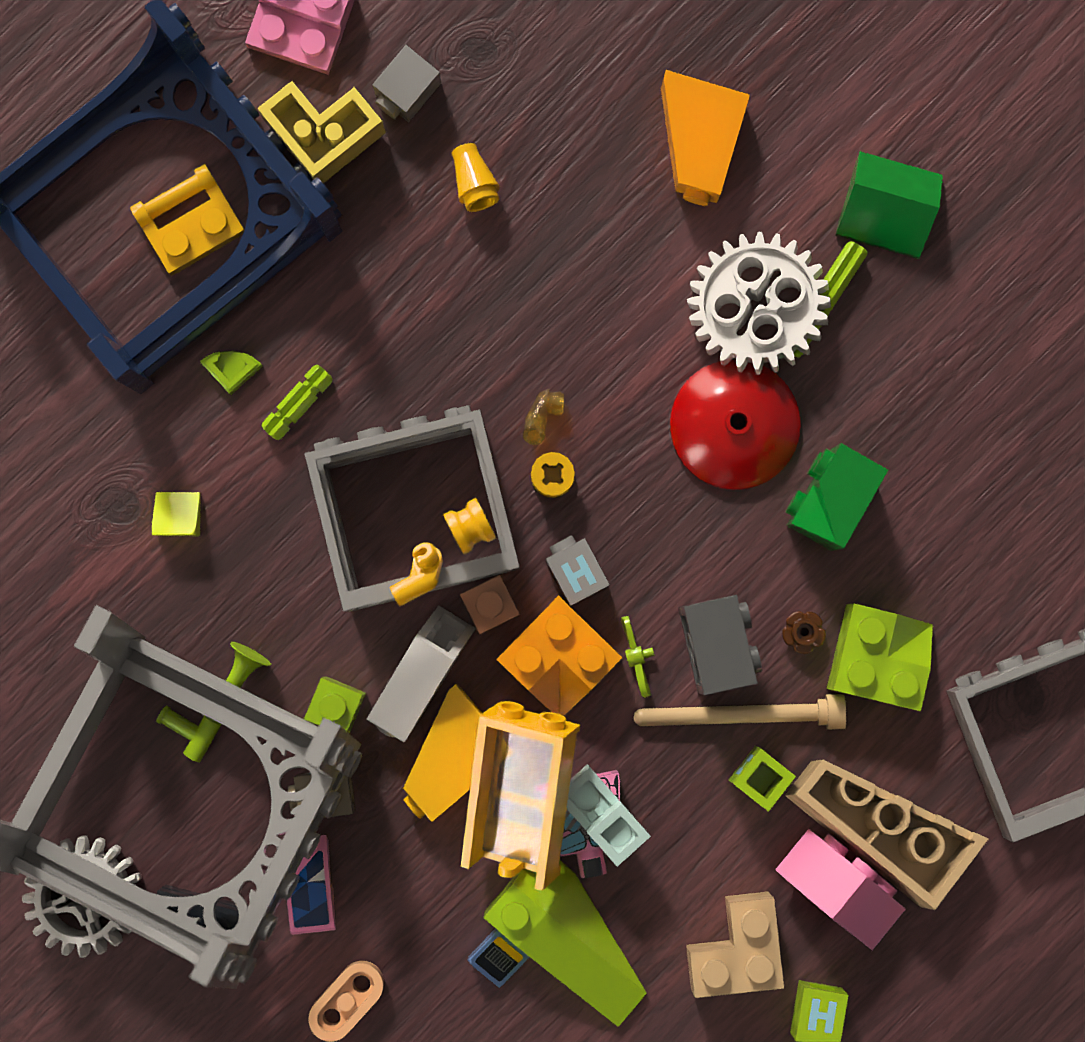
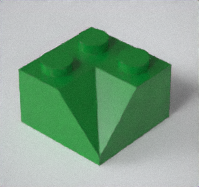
[785,443,888,551]

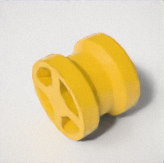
[531,452,575,498]
[443,498,496,554]

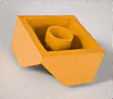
[496,595,622,716]

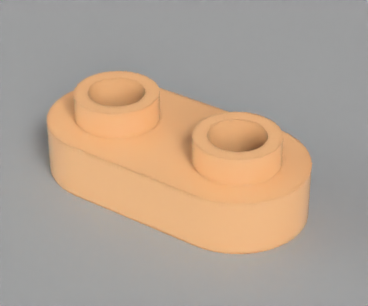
[309,961,384,1042]

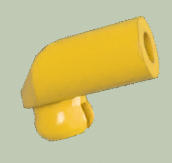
[390,542,443,606]

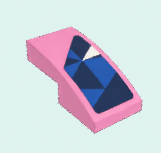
[287,835,336,935]

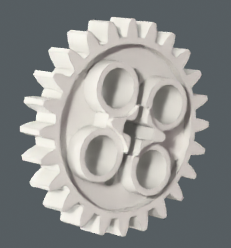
[687,232,831,374]

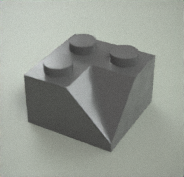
[678,595,762,695]

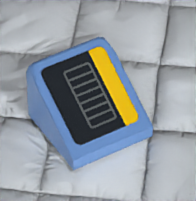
[467,928,529,988]

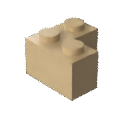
[686,892,784,998]

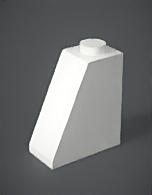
[367,606,476,742]

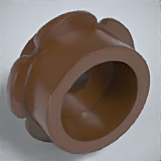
[782,611,826,654]

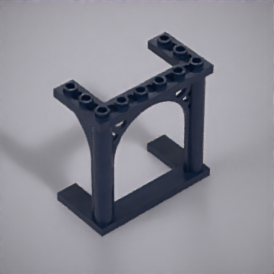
[0,0,343,394]

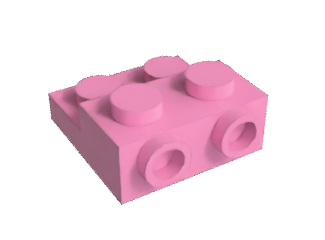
[245,0,355,75]

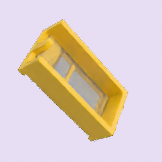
[461,701,580,891]

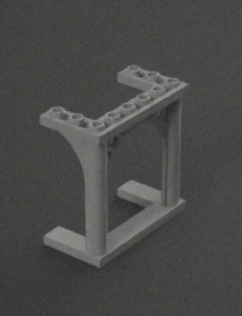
[0,605,362,989]

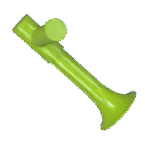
[156,642,271,762]

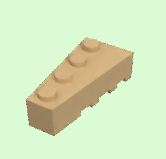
[785,760,988,910]

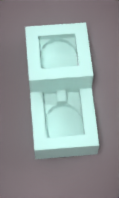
[567,764,651,866]

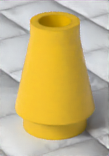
[451,143,500,212]

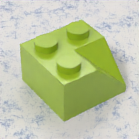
[826,604,933,711]

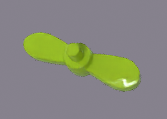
[621,616,655,698]

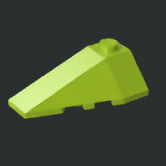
[484,860,647,1027]

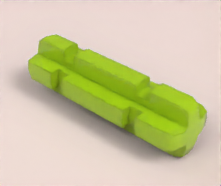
[261,365,333,440]

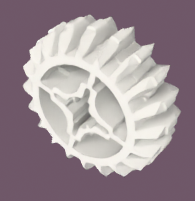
[22,835,142,958]

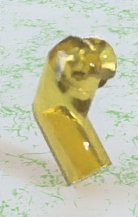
[523,389,565,445]

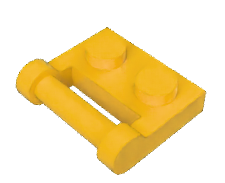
[130,164,244,276]

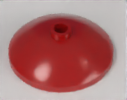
[670,360,801,490]

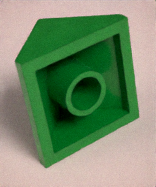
[835,151,943,259]

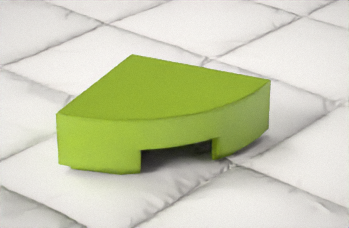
[200,351,263,395]

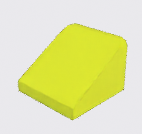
[152,492,201,536]

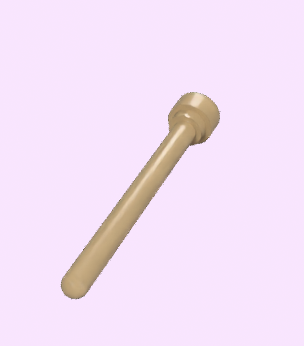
[633,694,846,730]

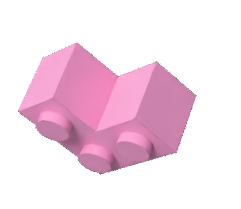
[775,829,906,950]

